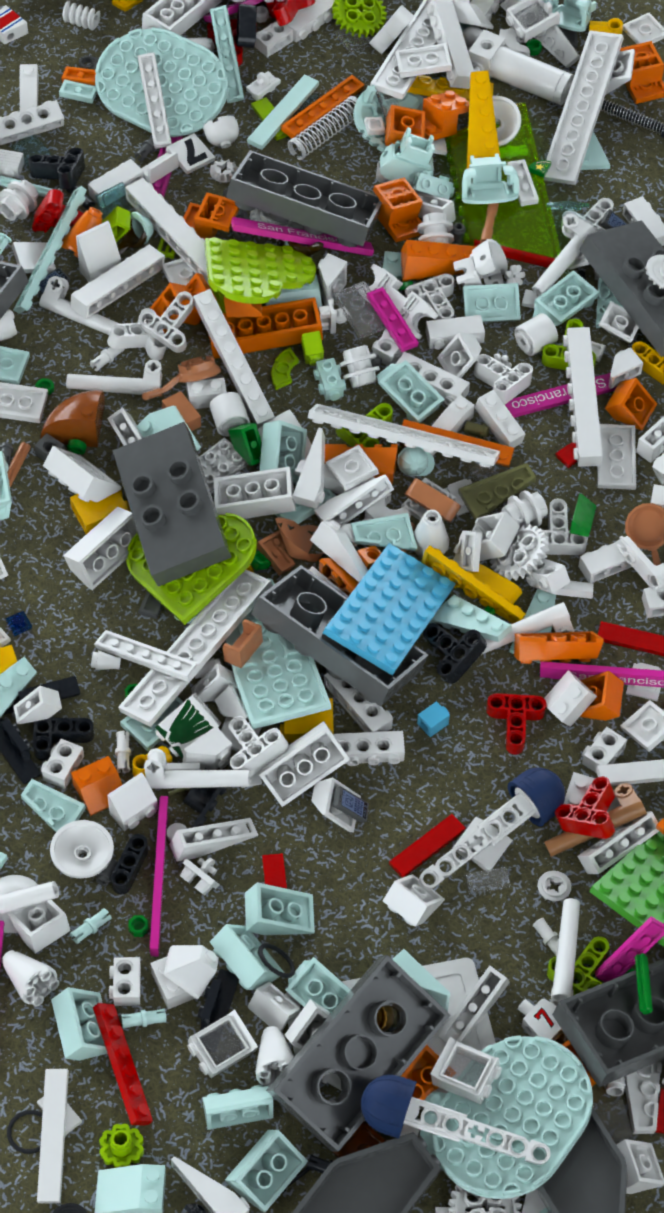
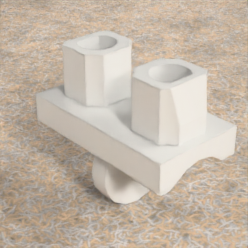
[246,71,281,101]
[318,299,348,334]
[180,858,220,896]

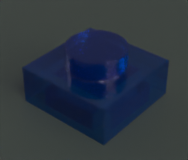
[5,611,32,636]

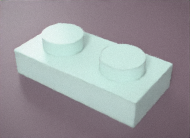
[59,79,97,104]

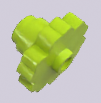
[99,1123,144,1168]

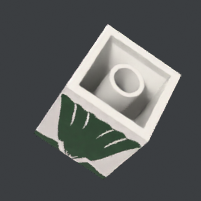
[155,692,221,758]

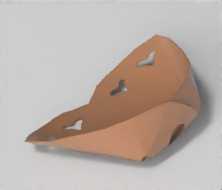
[275,517,324,562]

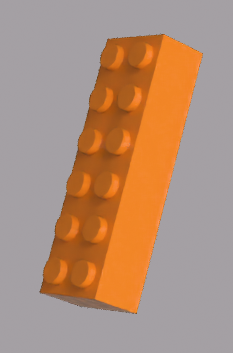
[208,297,323,359]

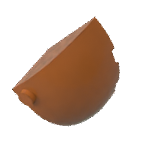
[41,390,105,447]

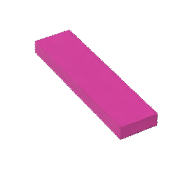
[366,287,419,352]
[595,916,664,982]

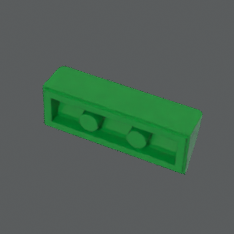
[570,493,597,537]

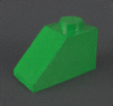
[228,423,262,466]

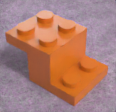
[620,41,664,104]
[423,90,469,141]
[373,177,423,242]
[183,192,240,240]
[150,273,217,334]

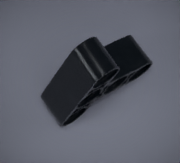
[28,148,85,189]
[423,623,487,684]
[33,715,95,761]

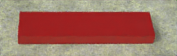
[598,621,664,656]
[389,814,466,878]

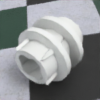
[0,180,39,221]
[417,212,454,244]
[339,345,380,388]
[501,490,548,530]

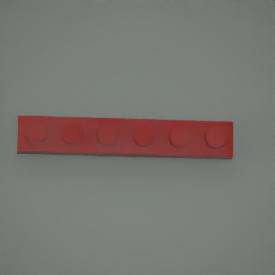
[93,1003,153,1125]

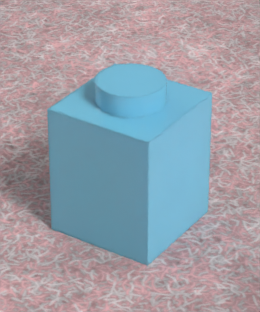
[417,701,450,737]

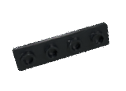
[3,676,80,715]
[0,717,41,784]
[183,766,233,828]
[198,969,239,1053]

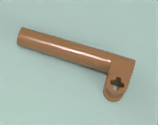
[544,783,647,857]

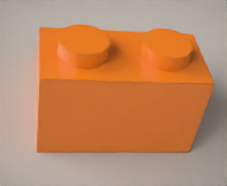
[385,105,425,148]
[605,378,657,431]
[580,671,624,721]
[71,756,123,816]

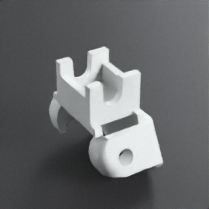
[453,239,508,286]

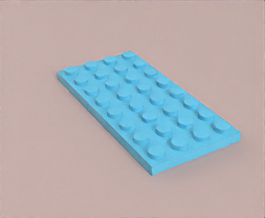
[323,543,456,676]

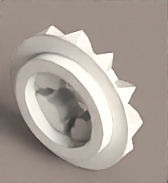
[210,158,238,183]
[537,871,571,903]

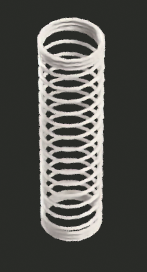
[288,96,358,160]

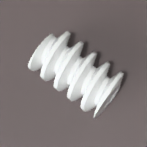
[62,1,100,30]

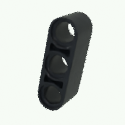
[236,3,257,49]
[111,834,148,895]

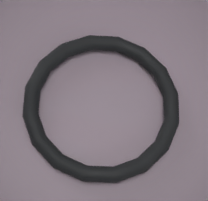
[258,944,295,978]
[7,1110,43,1154]

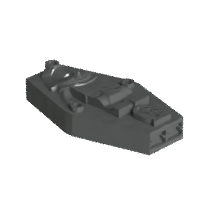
[537,1107,627,1213]
[292,1132,441,1213]

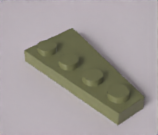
[458,463,536,521]

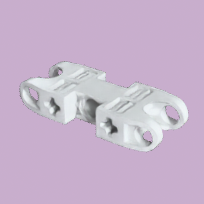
[355,264,438,340]

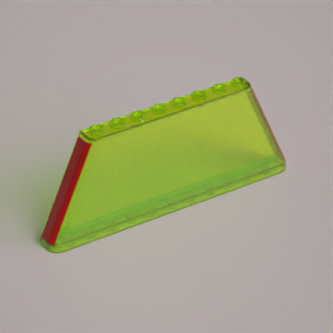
[445,102,561,268]

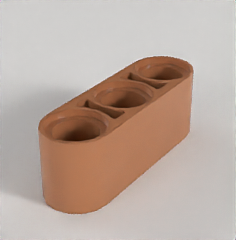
[404,478,461,523]

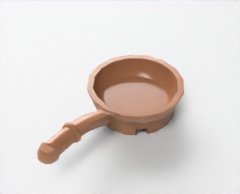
[142,356,221,400]
[625,503,664,566]

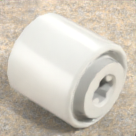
[515,313,558,356]
[209,392,250,437]

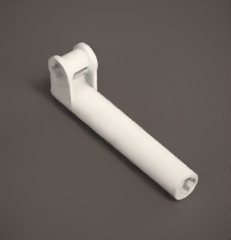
[532,214,597,296]
[39,276,119,335]
[66,360,163,395]
[472,602,574,655]
[144,748,251,789]
[0,881,59,915]
[550,898,580,1006]

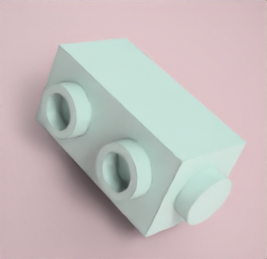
[412,170,455,200]
[313,358,346,401]

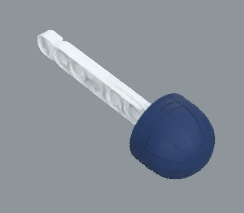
[419,768,565,890]
[361,1075,550,1165]

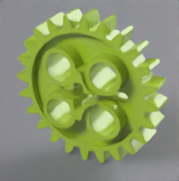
[332,0,387,38]

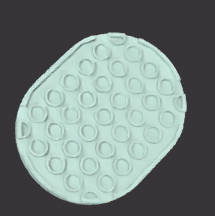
[95,27,228,137]
[432,1035,593,1199]

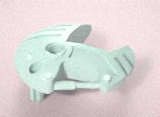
[353,85,424,155]

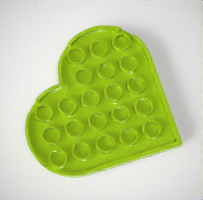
[204,237,316,304]
[126,513,257,625]

